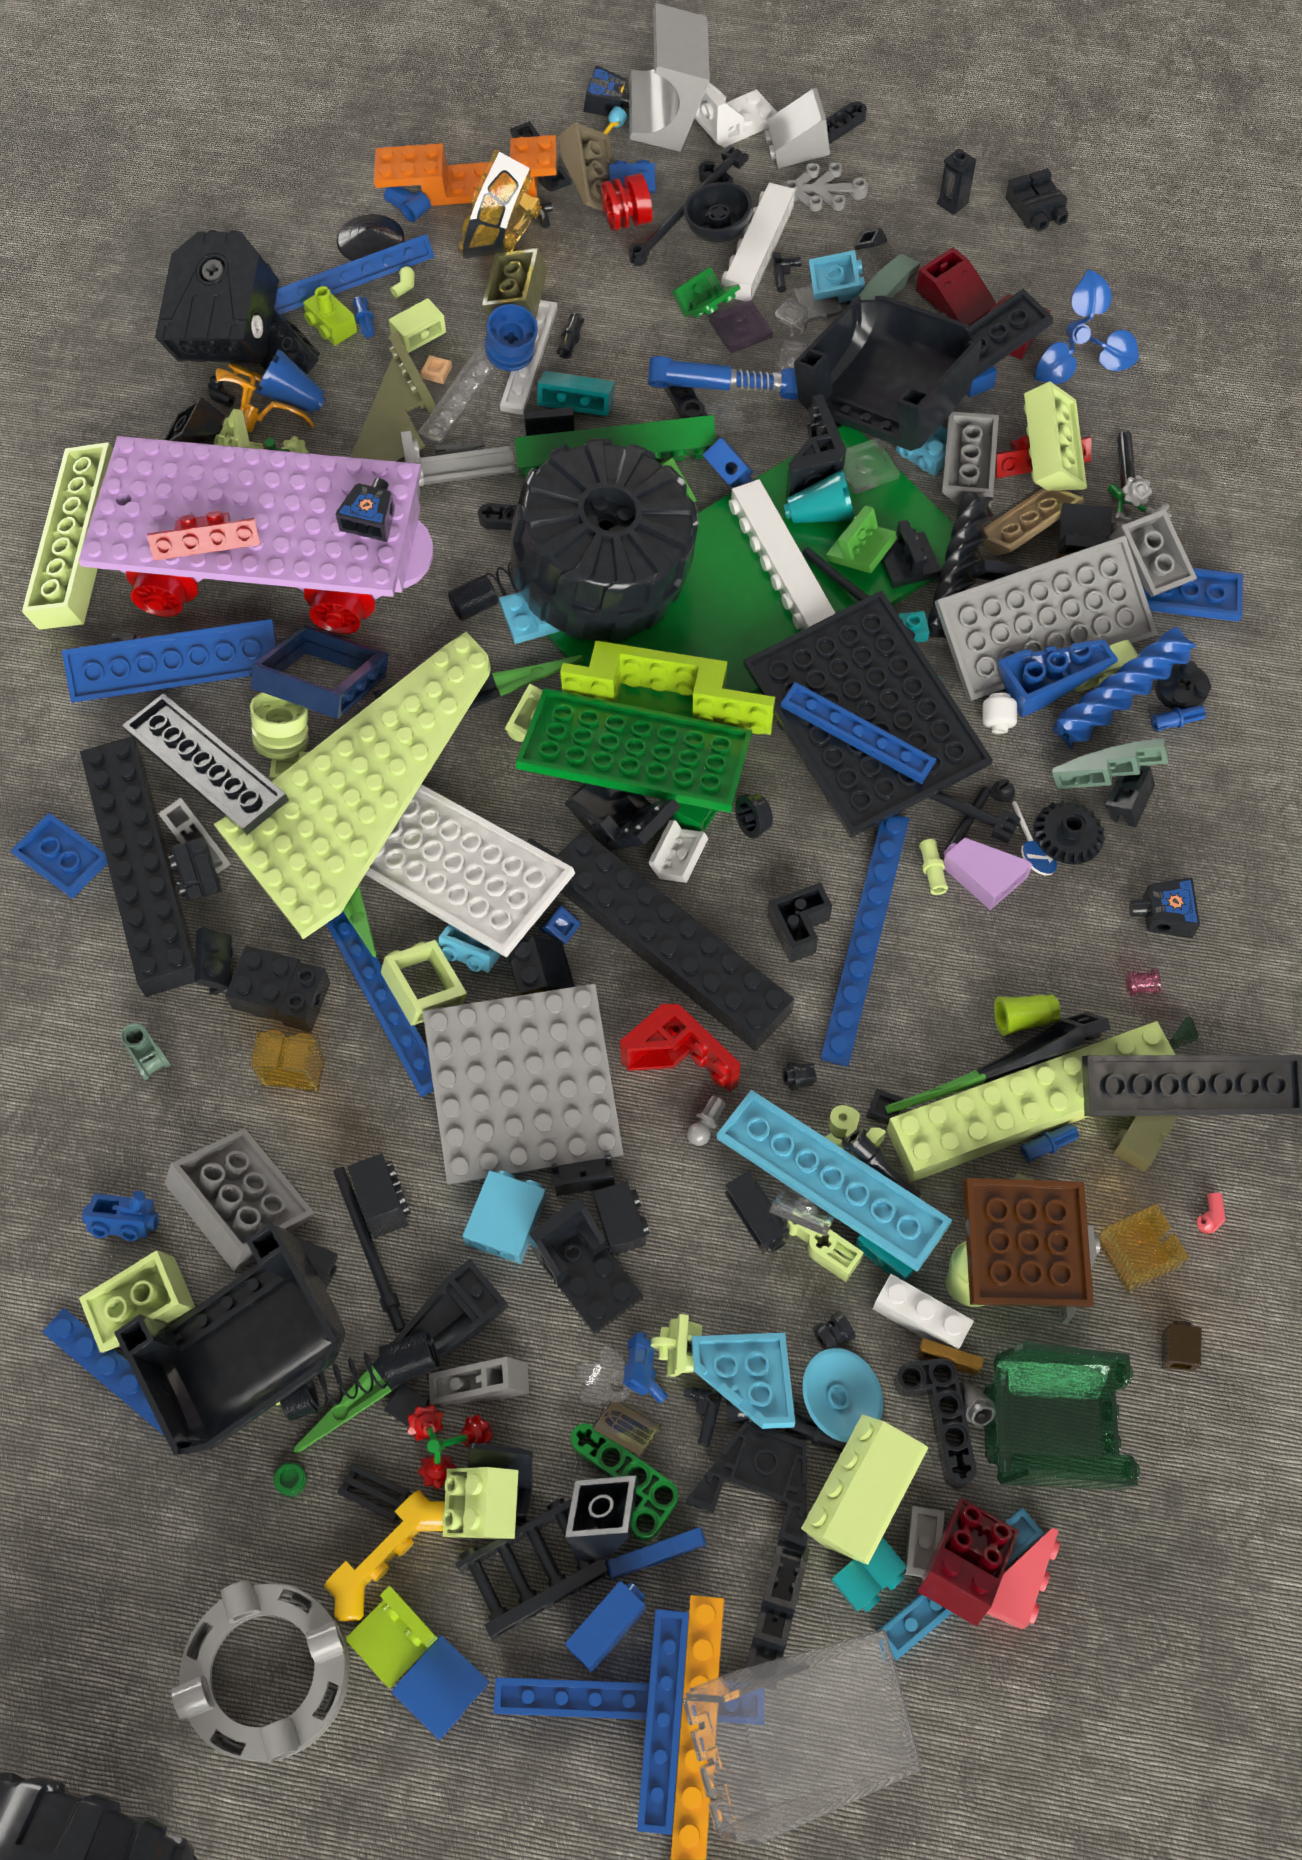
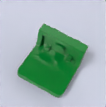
[672,267,741,318]

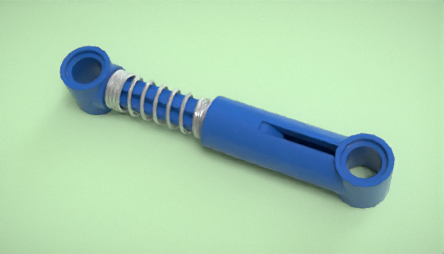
[648,356,799,400]

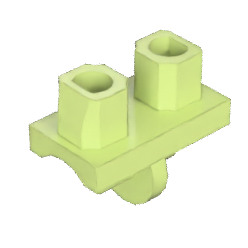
[651,1314,702,1377]

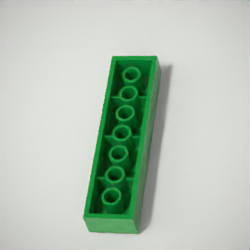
[514,415,717,479]

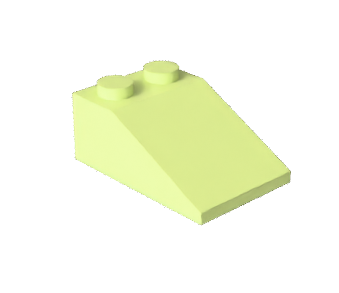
[79,1250,195,1353]

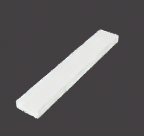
[500,300,558,415]

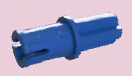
[353,296,375,339]
[1151,705,1206,732]
[1020,1124,1079,1163]

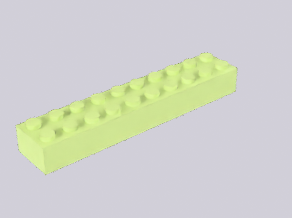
[887,1021,1175,1183]

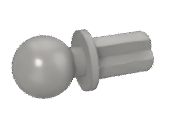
[687,1095,726,1146]

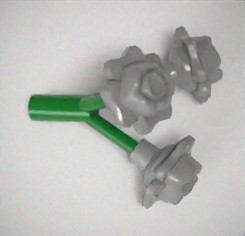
[1108,475,1172,535]

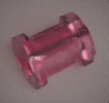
[1125,969,1161,997]

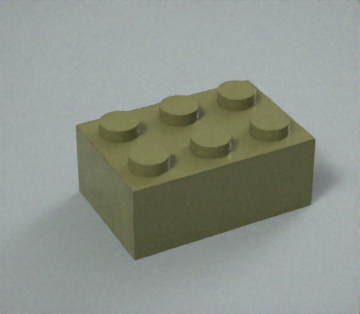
[482,248,548,319]

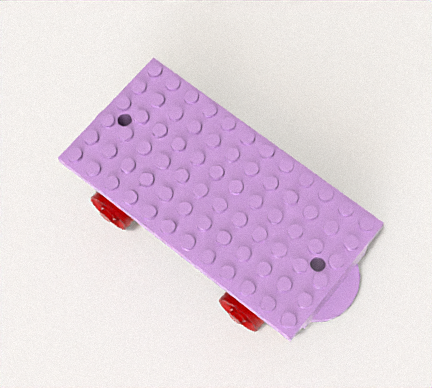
[78,436,433,634]

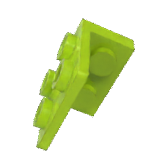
[346,1585,438,1688]

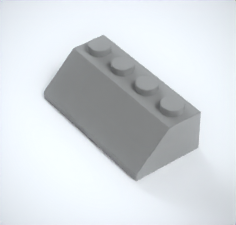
[942,412,999,508]

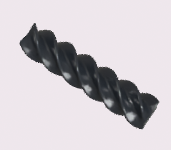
[927,492,994,640]

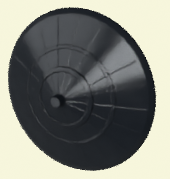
[336,214,405,261]

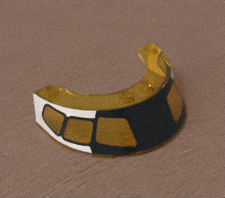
[459,150,542,259]

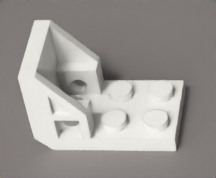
[695,82,777,147]

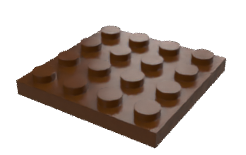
[963,1178,1094,1308]

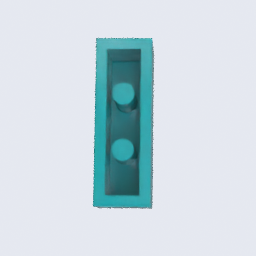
[537,371,615,416]

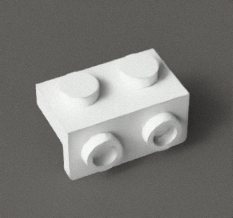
[649,820,708,883]

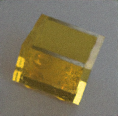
[250,1030,325,1092]
[1099,1203,1189,1293]

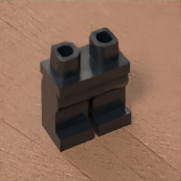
[1005,168,1069,232]

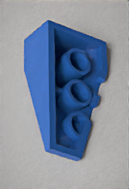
[998,639,1118,718]

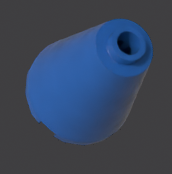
[255,349,326,413]

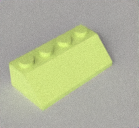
[1024,381,1087,491]
[801,1415,928,1565]

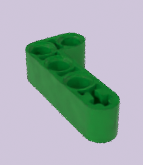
[571,1423,678,1542]

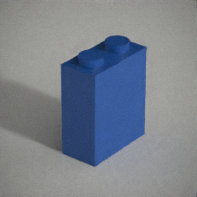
[565,1580,646,1673]

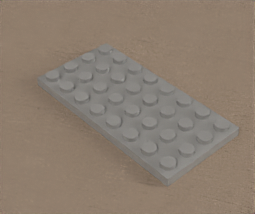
[935,535,1158,701]

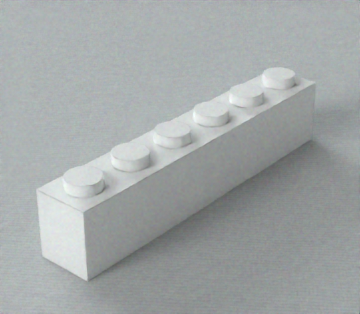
[721,183,795,303]

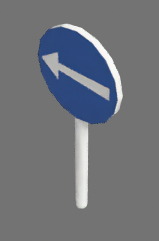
[1012,801,1057,876]

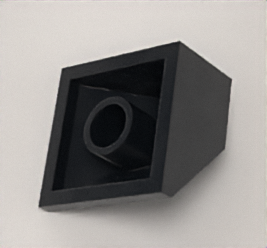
[164,397,225,443]

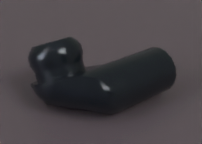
[208,376,235,407]

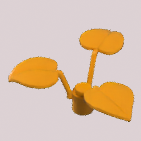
[215,363,314,432]

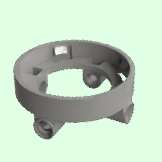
[171,1580,350,1762]

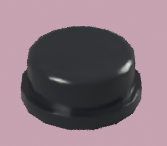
[735,794,773,839]

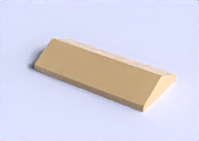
[982,488,1084,556]

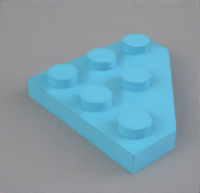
[691,1333,795,1429]

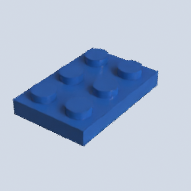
[10,813,107,899]

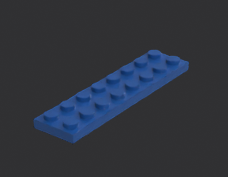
[61,619,277,703]

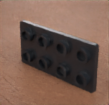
[260,309,321,374]

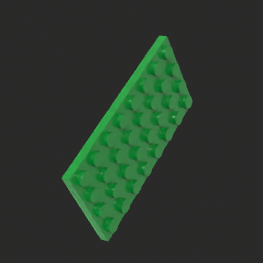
[516,688,752,813]

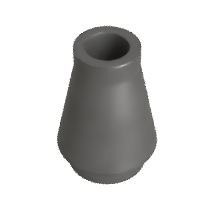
[960,1380,995,1427]

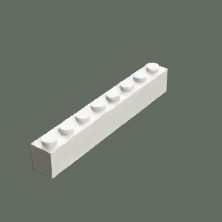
[729,479,835,631]

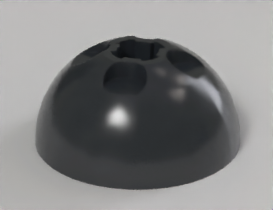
[684,182,752,243]

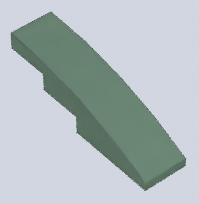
[858,253,921,300]
[1052,738,1169,789]

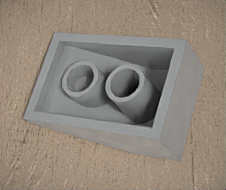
[1109,509,1197,597]

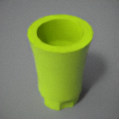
[994,994,1061,1036]

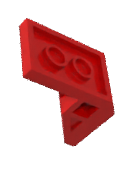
[620,1004,741,1092]

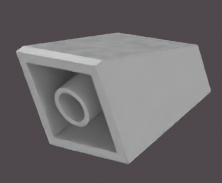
[764,88,830,169]

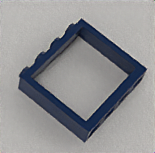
[250,625,389,719]

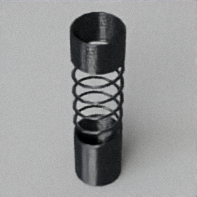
[448,561,519,621]
[280,1330,440,1421]

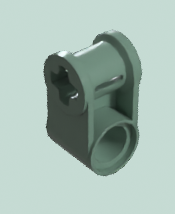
[121,1023,171,1081]

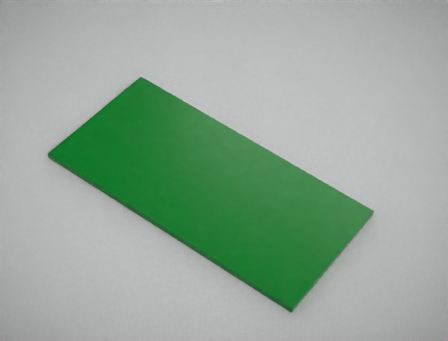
[546,425,954,718]

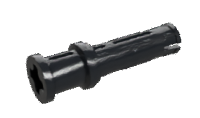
[843,1127,921,1198]

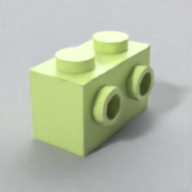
[388,298,446,353]

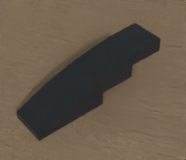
[742,1540,810,1689]

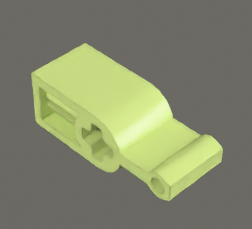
[787,1215,864,1282]

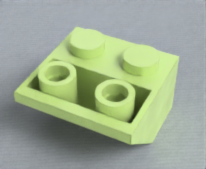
[442,1467,518,1539]

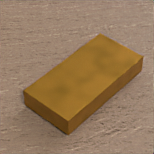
[917,1338,984,1376]

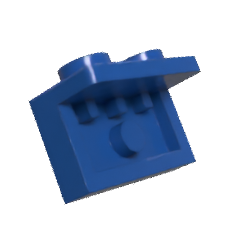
[609,160,656,193]

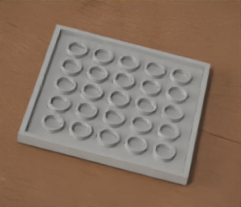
[423,984,624,1185]

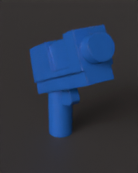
[623,1332,668,1404]

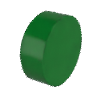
[273,1462,307,1497]

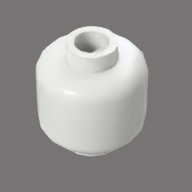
[982,693,1017,734]

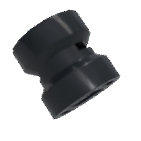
[812,1311,856,1350]

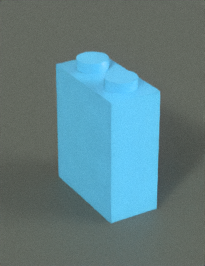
[462,1170,547,1264]

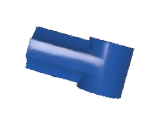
[384,186,431,222]

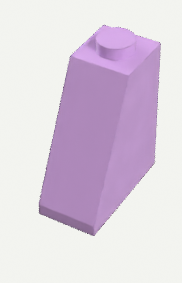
[944,838,1033,910]

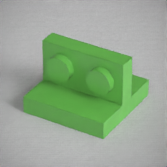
[826,506,897,573]

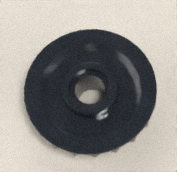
[1034,800,1105,865]

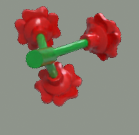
[407,1404,493,1489]

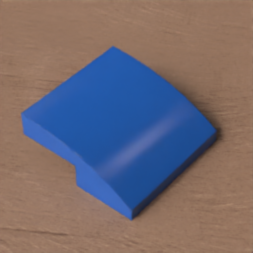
[392,1635,489,1741]

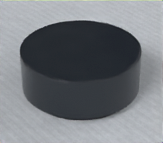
[680,399,705,419]

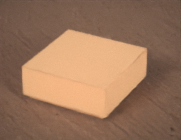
[420,355,452,384]

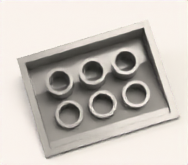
[165,1128,315,1272]

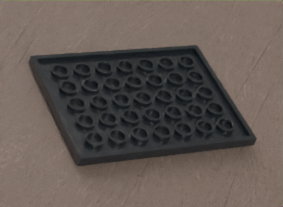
[743,590,993,838]

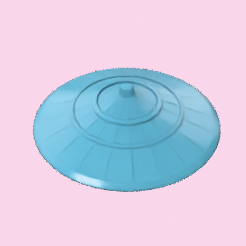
[802,1348,884,1442]

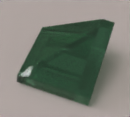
[1169,1016,1199,1050]

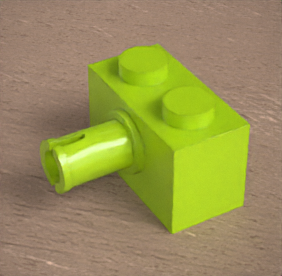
[303,286,357,346]

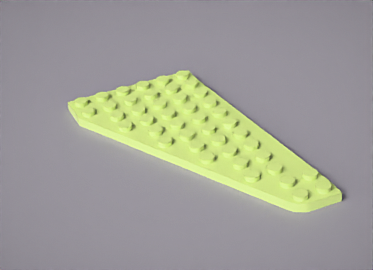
[214,632,491,939]

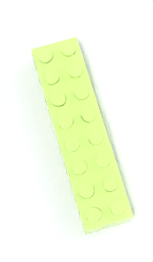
[22,442,114,630]

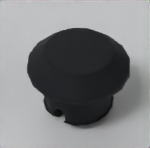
[991,779,1015,802]

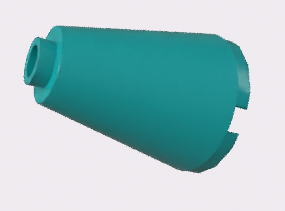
[783,470,854,523]

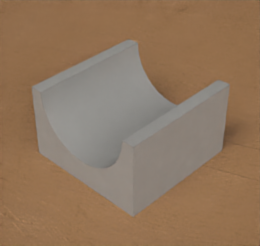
[629,3,710,152]

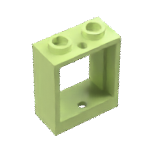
[381,940,467,1026]

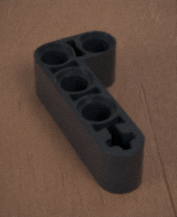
[894,1358,976,1489]

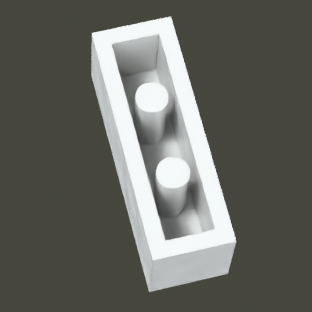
[873,1274,974,1350]

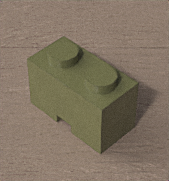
[1113,1115,1179,1173]

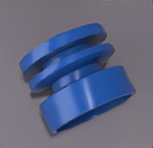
[484,304,538,371]

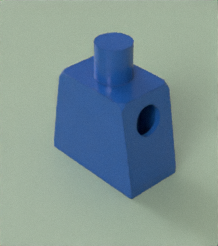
[703,438,754,488]

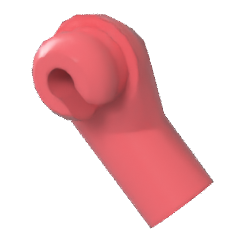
[1196,1193,1226,1233]

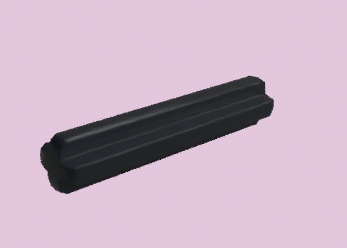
[1117,431,1135,490]

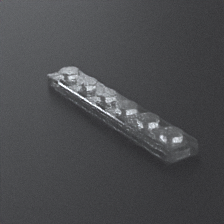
[418,336,496,446]

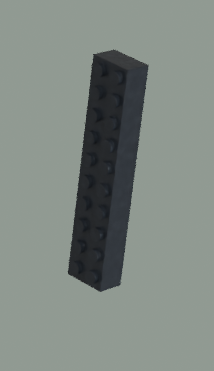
[80,736,195,997]
[555,830,794,1052]

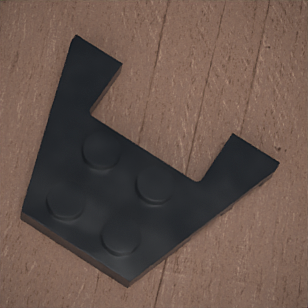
[686,1420,808,1548]

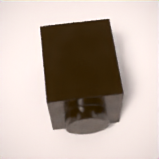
[1162,1321,1202,1372]

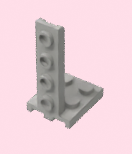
[401,431,516,498]

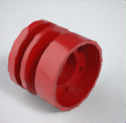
[601,173,652,232]

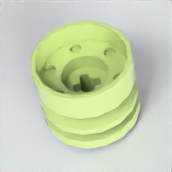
[250,692,309,760]

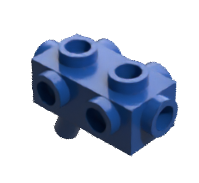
[82,1191,159,1241]

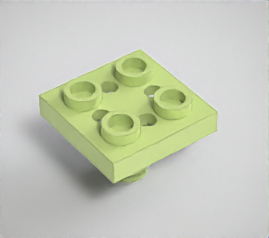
[214,409,263,449]

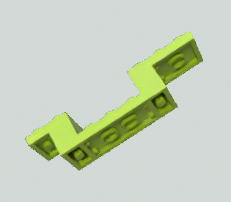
[560,641,775,735]

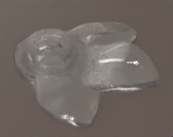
[575,1346,632,1406]

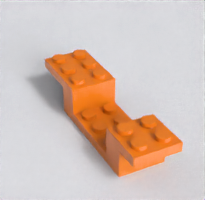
[374,135,557,206]

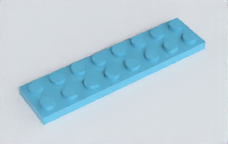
[716,1090,952,1272]

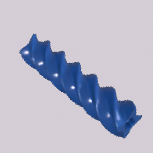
[1053,627,1196,750]

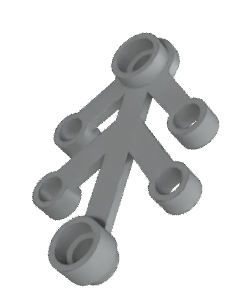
[781,162,868,211]

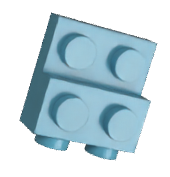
[809,250,865,303]
[896,425,947,476]
[499,592,560,644]
[438,924,501,973]

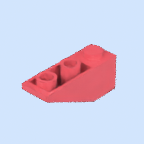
[986,1528,1060,1629]

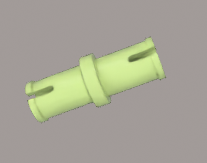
[919,839,948,895]

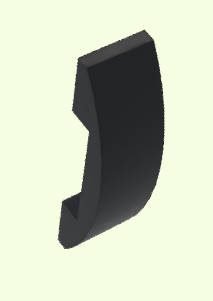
[510,121,572,192]

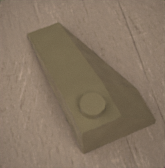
[558,122,612,211]

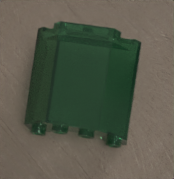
[983,1342,1140,1490]

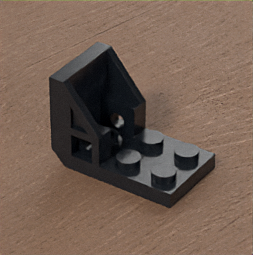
[786,394,846,501]
[564,783,681,851]
[528,1197,643,1335]

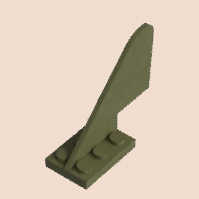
[351,332,439,462]

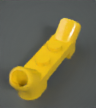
[324,1490,445,1622]

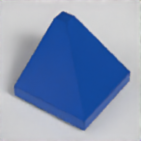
[539,905,581,945]

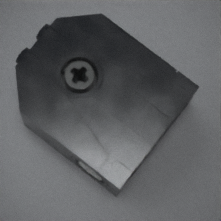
[155,230,279,363]

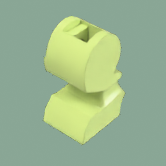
[829,1105,886,1157]

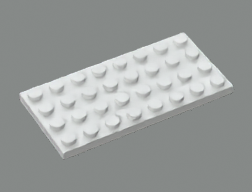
[365,784,575,957]

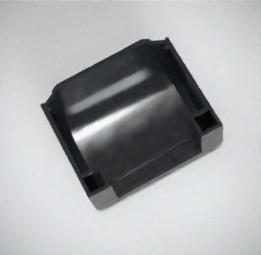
[794,296,982,451]
[114,1222,346,1455]

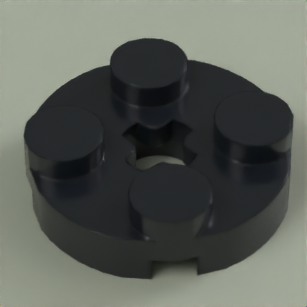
[1155,660,1211,709]

